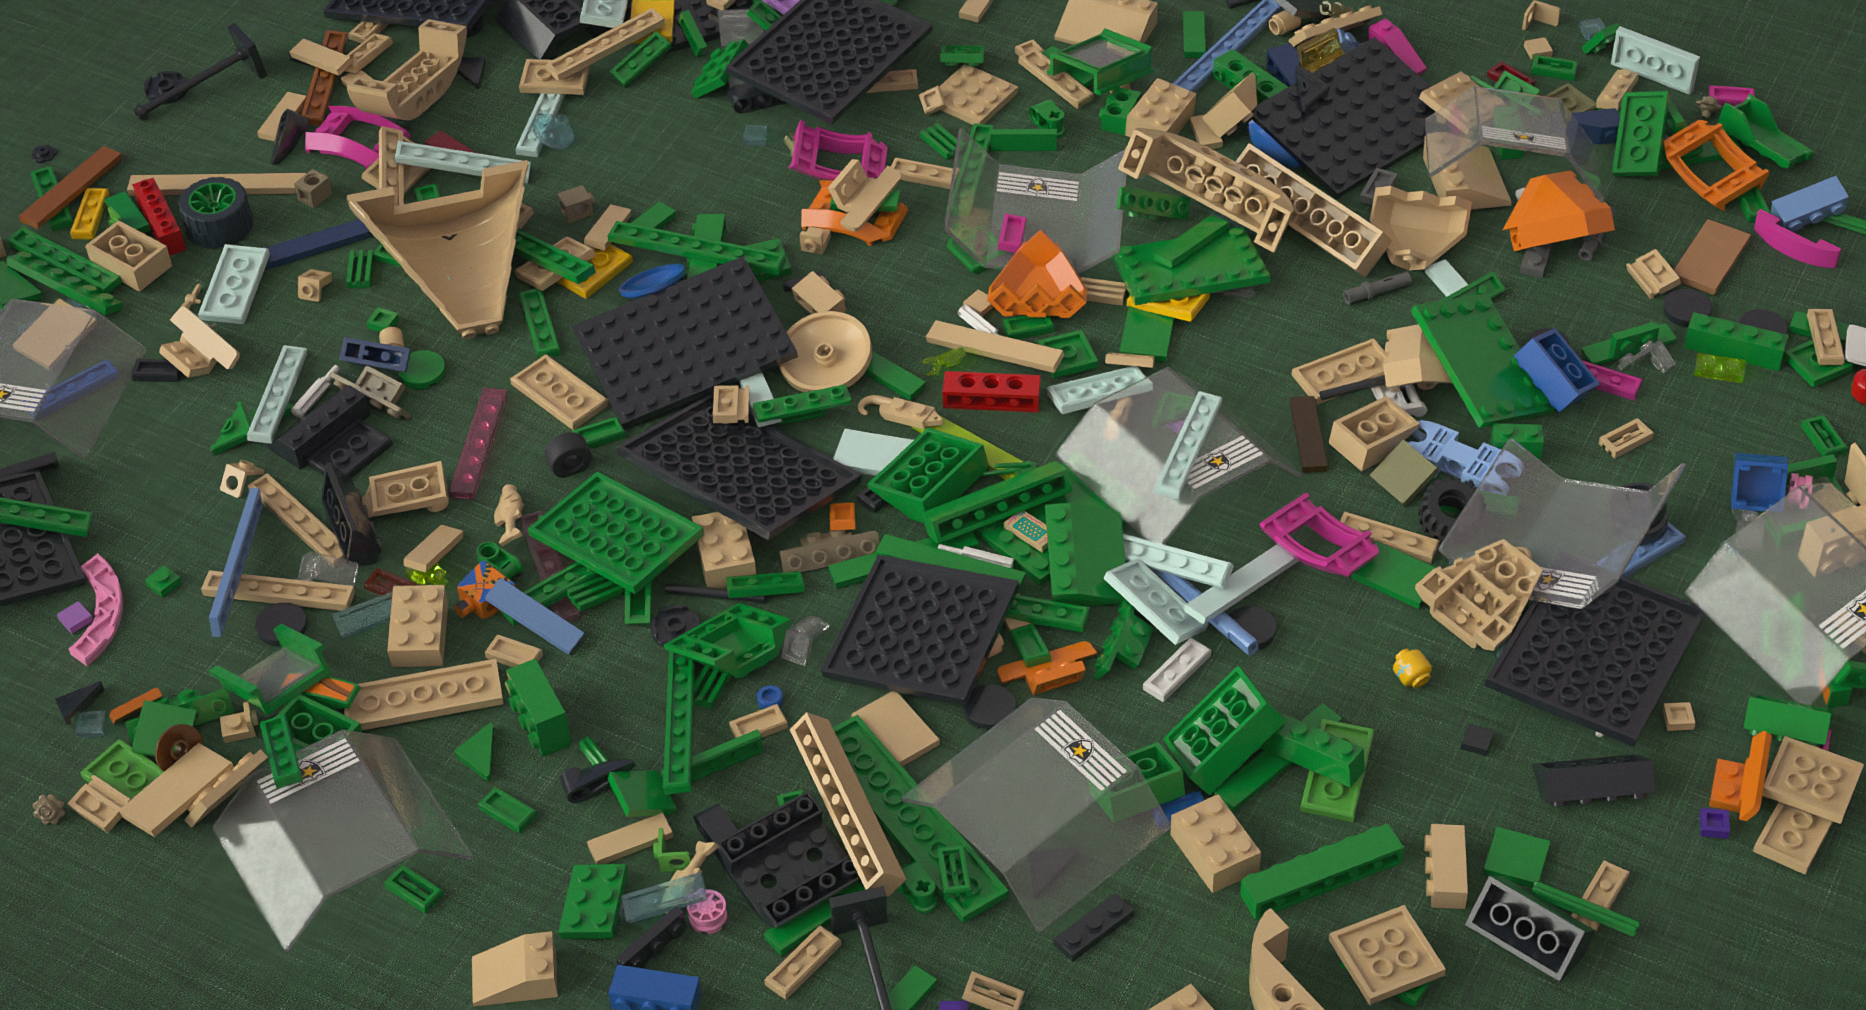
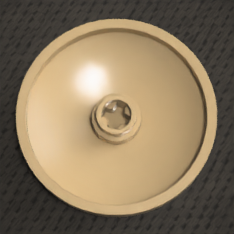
[779,311,872,393]

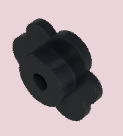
[31,145,57,163]

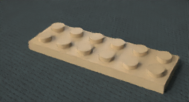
[344,659,504,730]

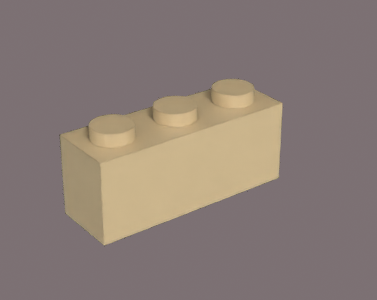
[1424,824,1468,909]

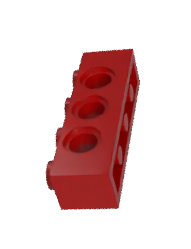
[132,177,186,256]
[942,371,1040,413]

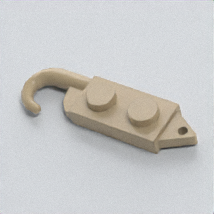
[858,395,943,429]

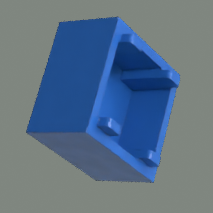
[1730,453,1788,513]

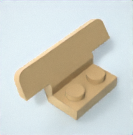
[828,159,901,232]
[159,307,240,378]

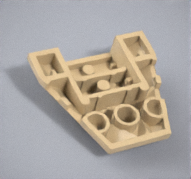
[1415,539,1543,651]

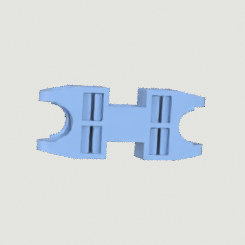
[1407,420,1523,496]

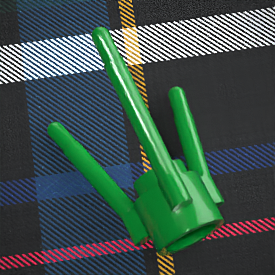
[982,461,1037,476]

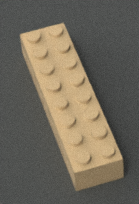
[1236,143,1393,278]

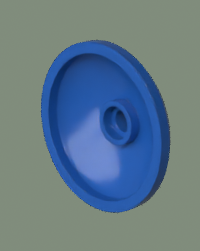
[1248,120,1301,169]
[619,264,686,300]

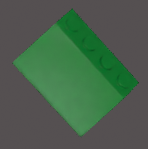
[867,428,990,524]
[1045,503,1126,606]
[1163,666,1286,795]

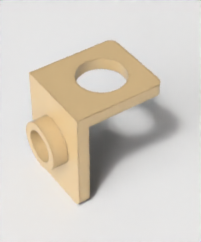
[1522,0,1561,30]
[220,460,265,498]

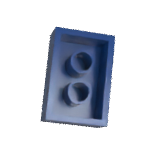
[1514,328,1600,412]

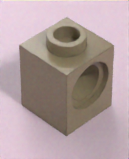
[294,169,332,208]
[558,185,595,223]

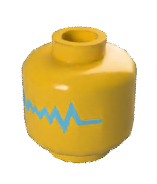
[1393,649,1432,688]

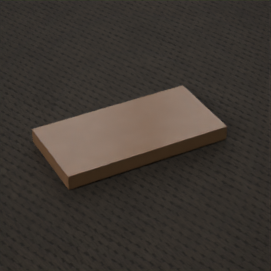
[1674,219,1751,295]

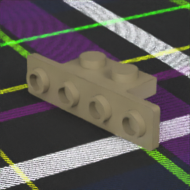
[328,365,410,420]
[780,530,880,573]

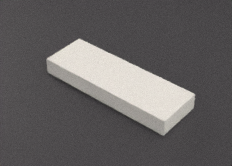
[1143,638,1211,702]

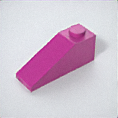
[1368,18,1427,75]

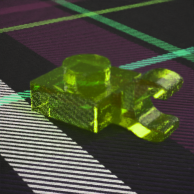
[922,347,966,376]
[405,563,449,586]

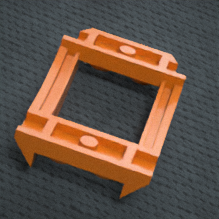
[1664,120,1769,211]
[801,180,908,246]

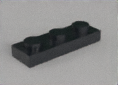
[1054,893,1134,962]
[616,906,686,968]

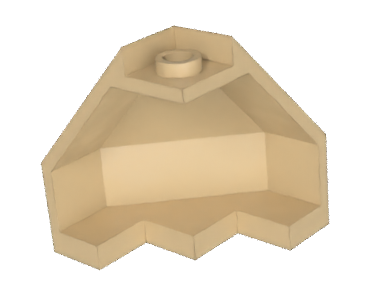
[1370,186,1472,270]
[1383,324,1452,393]

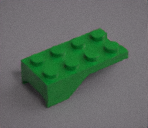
[1717,94,1815,169]

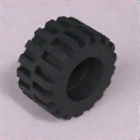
[1418,477,1486,547]

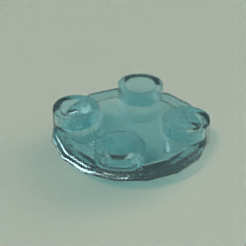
[532,113,574,149]

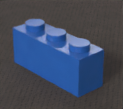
[608,965,702,1010]

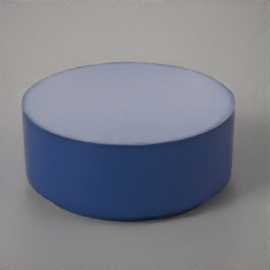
[757,685,783,709]

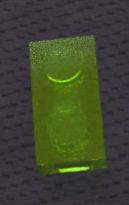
[1694,353,1746,383]

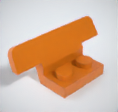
[998,641,1097,695]
[1709,731,1772,821]

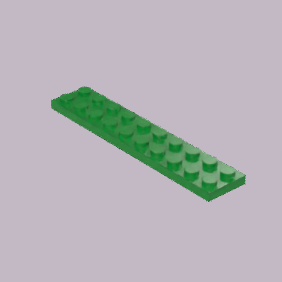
[833,714,1009,923]

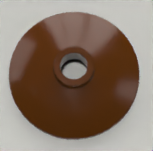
[155,724,203,772]

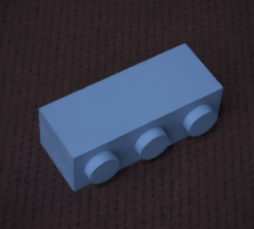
[1771,176,1849,232]

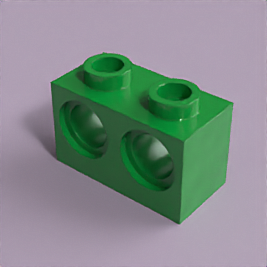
[1099,87,1141,135]

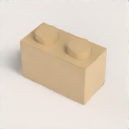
[792,271,846,315]

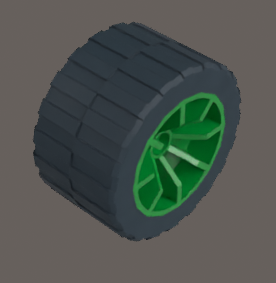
[178,177,253,249]

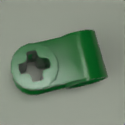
[1029,99,1065,138]
[477,542,524,580]
[897,860,937,913]

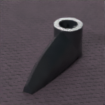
[271,108,308,165]
[559,759,636,803]

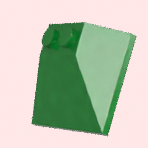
[664,603,791,678]

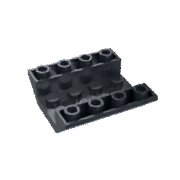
[495,0,612,60]
[716,791,861,930]

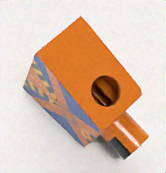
[454,560,515,619]

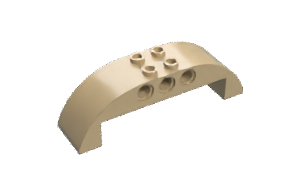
[347,19,467,120]
[1118,128,1293,253]
[1249,909,1324,1010]

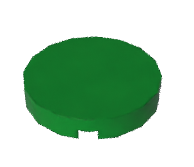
[398,350,446,389]

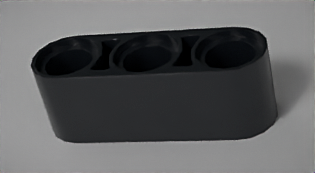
[728,83,787,114]
[693,804,738,873]

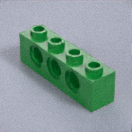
[1213,49,1288,105]

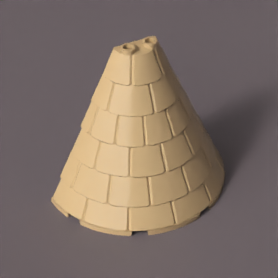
[347,160,529,339]

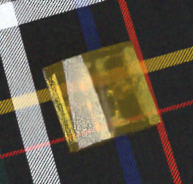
[1296,28,1345,73]

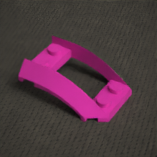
[305,106,410,169]
[789,120,887,181]
[1260,493,1379,577]

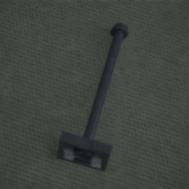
[133,23,267,120]
[829,886,892,1010]

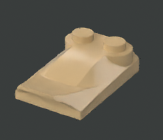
[362,461,449,518]

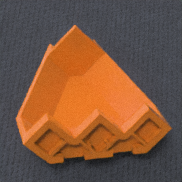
[1503,170,1615,251]
[987,229,1088,318]

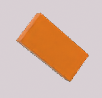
[830,503,855,531]
[109,688,162,725]

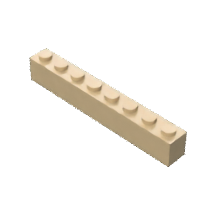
[790,712,906,897]

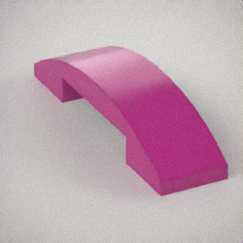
[1754,209,1841,268]

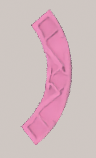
[69,554,123,666]

